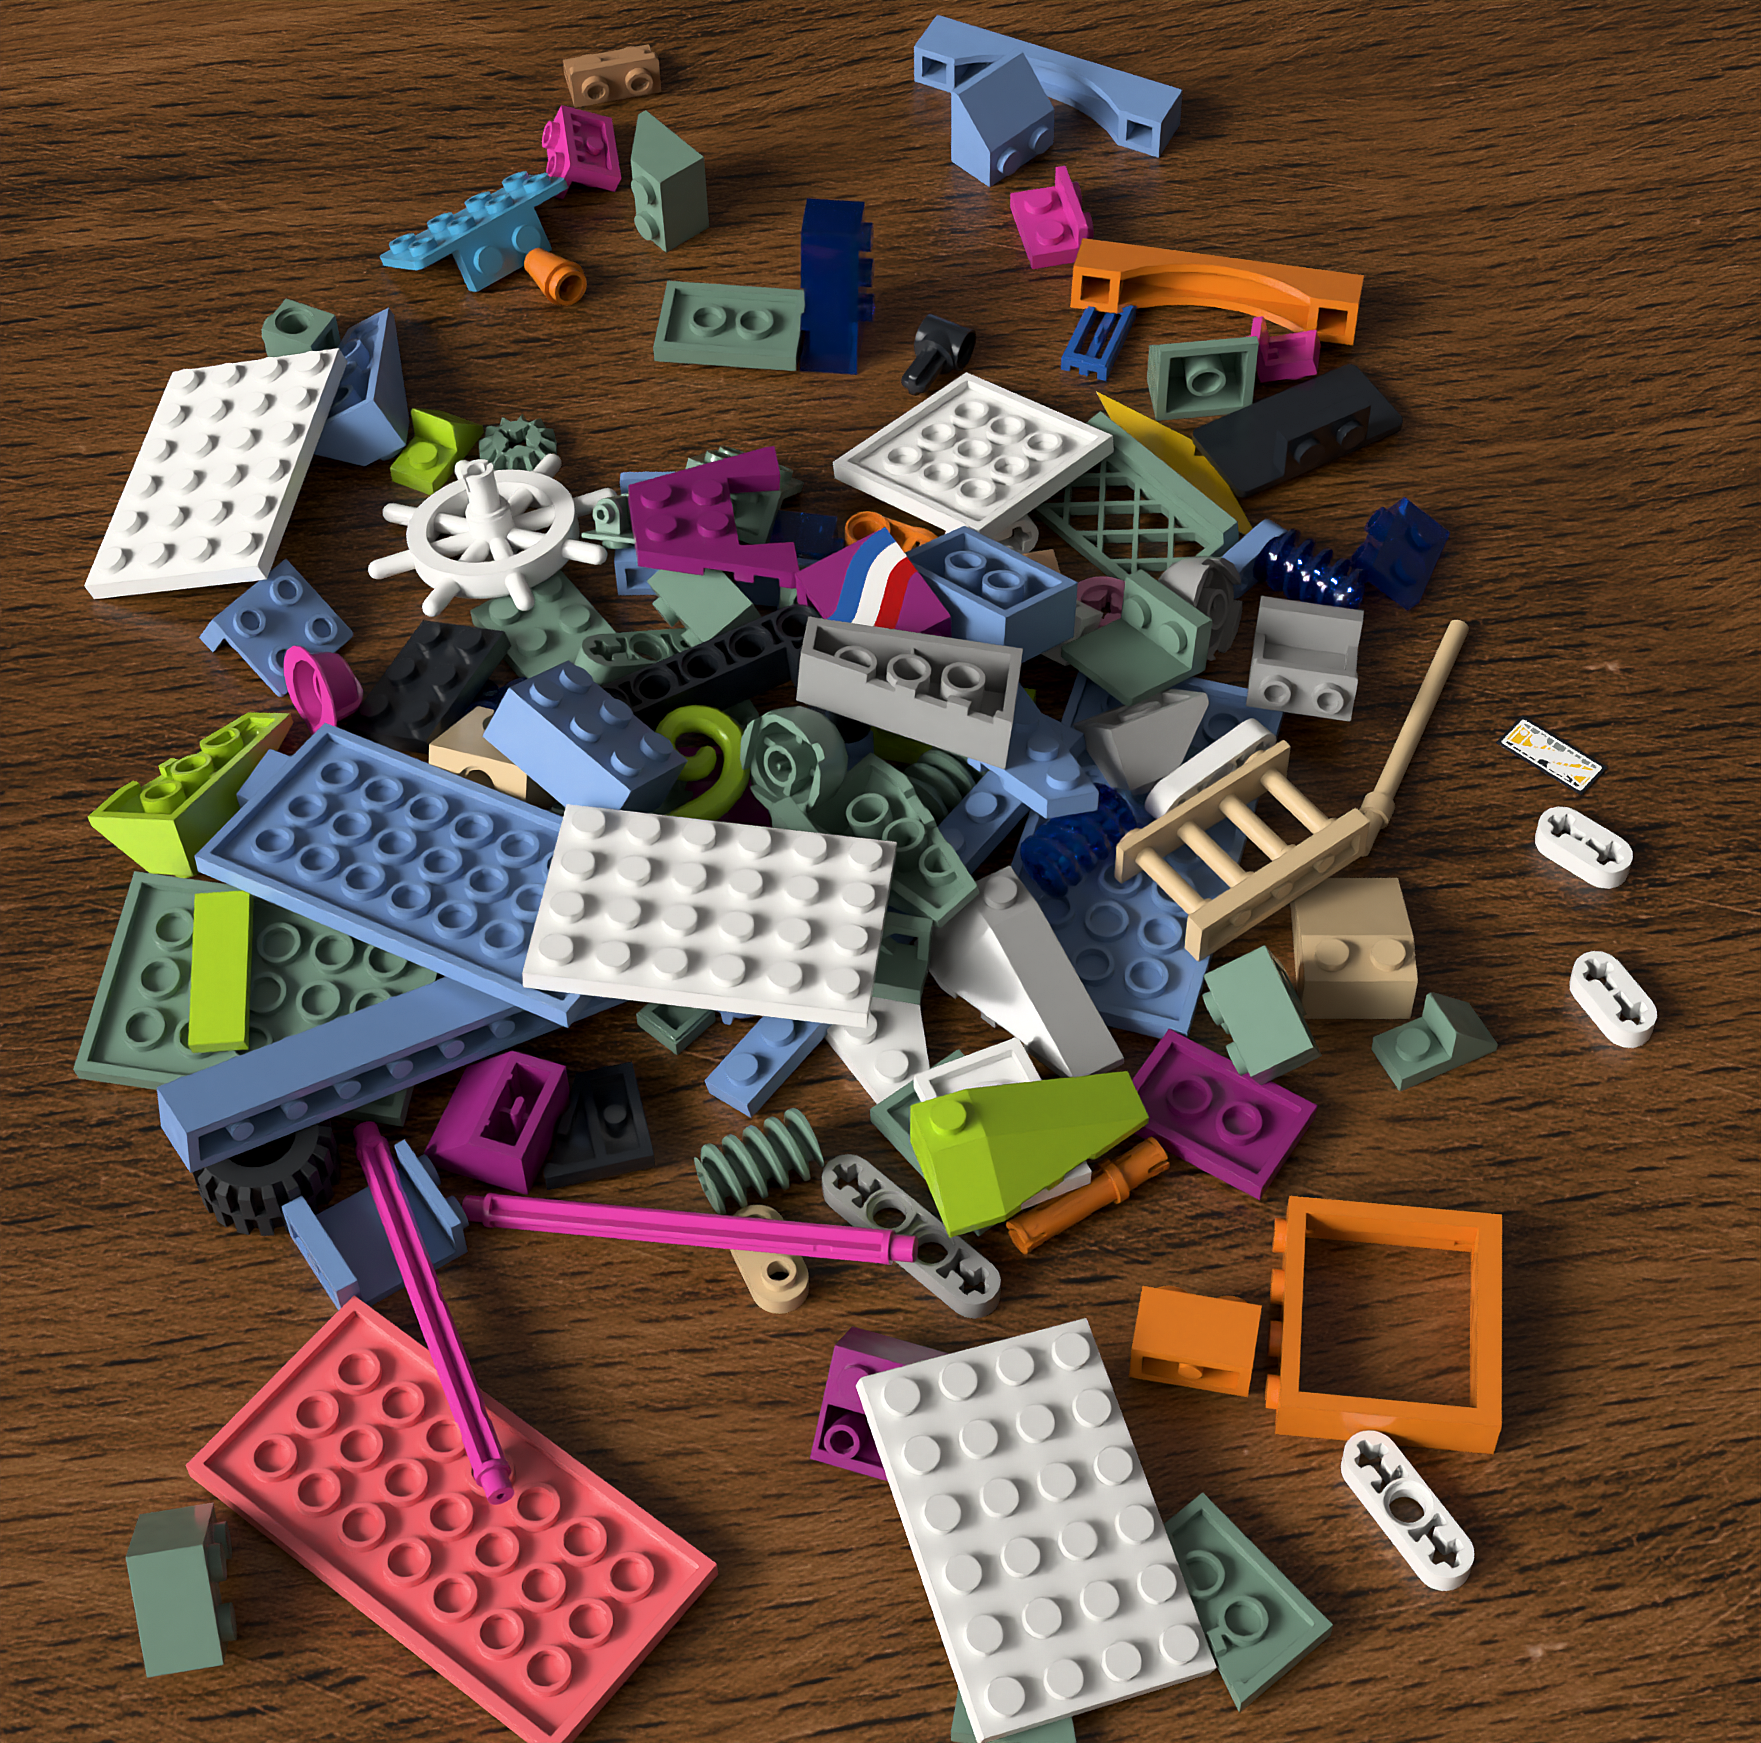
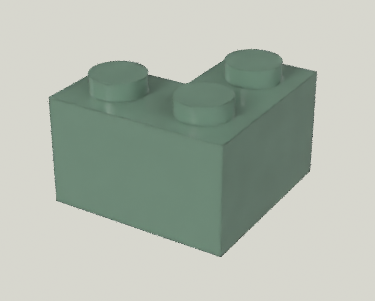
[1202,945,1322,1085]
[126,1502,237,1678]

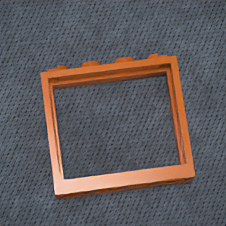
[1265,1196,1502,1454]

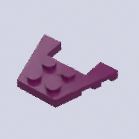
[628,446,799,589]

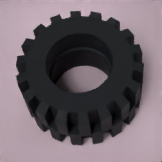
[192,1118,341,1236]

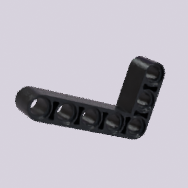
[601,604,871,744]

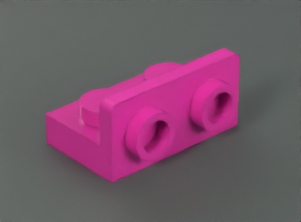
[542,105,621,199]
[1010,166,1094,269]

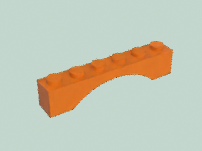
[1070,238,1364,345]

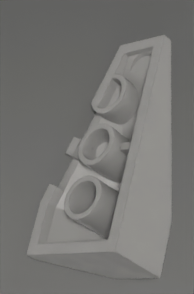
[914,866,1124,1078]

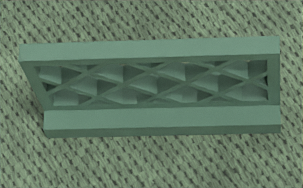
[1030,411,1239,581]

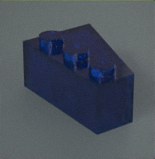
[800,198,875,375]

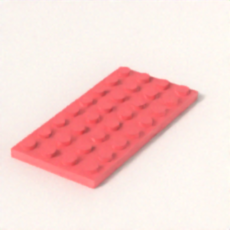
[186,1295,718,1743]

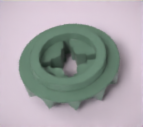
[479,414,557,471]

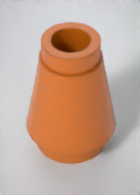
[524,248,587,306]

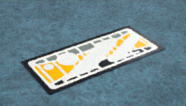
[1496,715,1608,795]

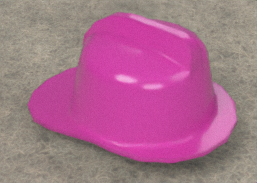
[284,645,363,736]

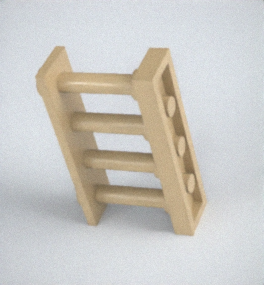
[1114,740,1370,962]

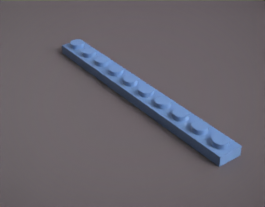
[705,713,1086,1118]

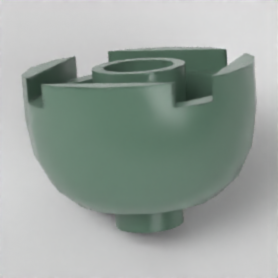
[740,706,848,814]

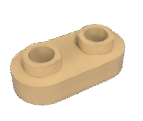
[730,1205,809,1314]

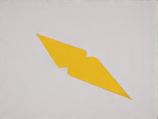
[1096,391,1253,535]

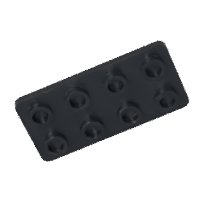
[1192,364,1403,498]

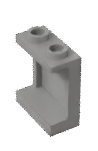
[1246,596,1364,721]

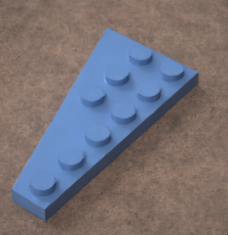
[967,682,1099,819]

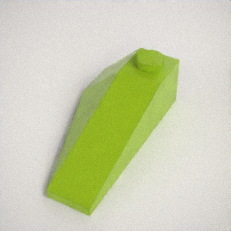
[88,712,293,878]
[910,1071,1149,1238]

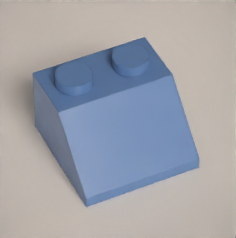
[951,48,1054,187]

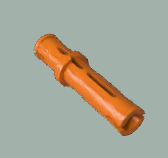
[1006,1137,1170,1254]

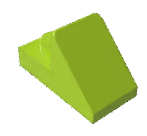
[390,408,484,495]

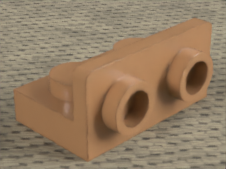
[563,44,661,108]

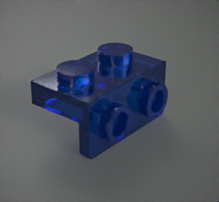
[1344,497,1450,611]

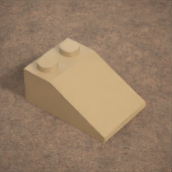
[1290,878,1418,1019]

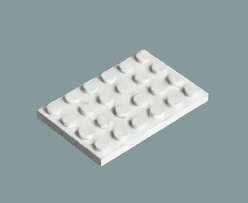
[84,348,347,599]
[522,804,897,1028]
[856,1318,1217,1743]

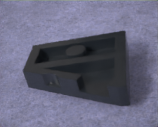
[544,1061,656,1190]

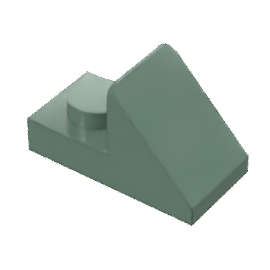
[1371,992,1498,1091]

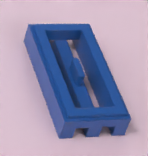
[1061,305,1137,381]

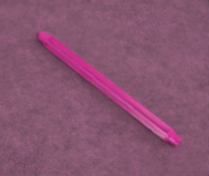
[353,1121,515,1505]
[462,1193,918,1265]

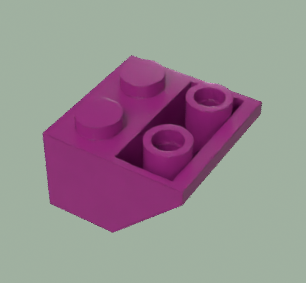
[424,1051,570,1195]
[810,1326,949,1481]

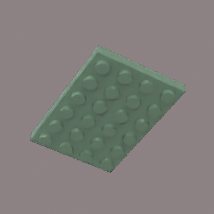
[73,871,443,1127]

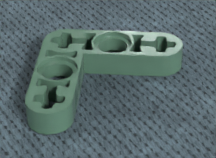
[574,628,759,732]

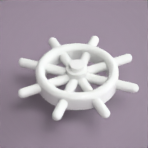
[368,454,617,617]

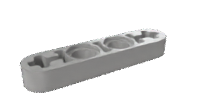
[822,1154,1001,1319]

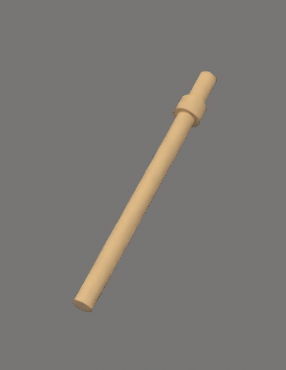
[1359,620,1469,857]

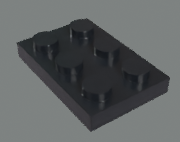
[344,620,512,755]

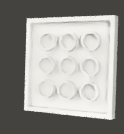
[833,372,1114,539]

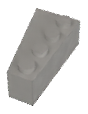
[796,617,1023,770]

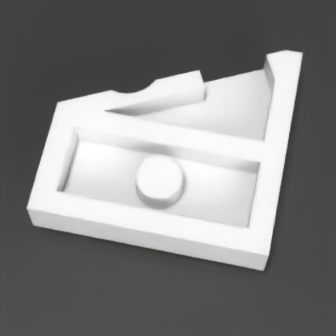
[824,997,930,1104]

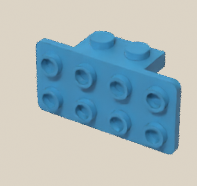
[380,171,568,292]

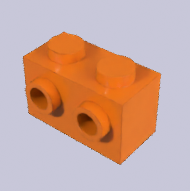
[1129,1286,1262,1397]

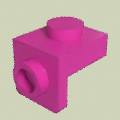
[1245,316,1321,383]

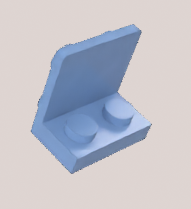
[199,559,353,697]

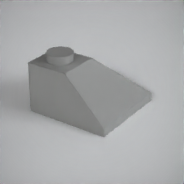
[1073,689,1209,795]

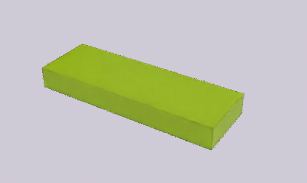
[188,890,254,1053]

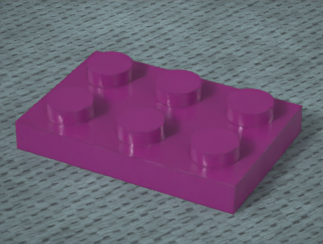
[1132,1029,1317,1200]

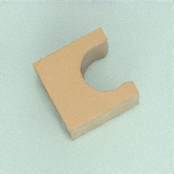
[429,706,557,810]

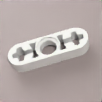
[1145,718,1276,820]
[1341,1430,1474,1591]

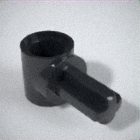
[901,314,976,396]

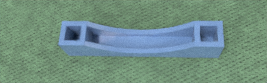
[914,15,1183,158]

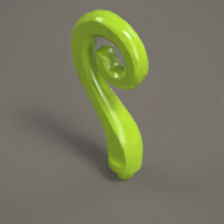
[655,705,751,821]

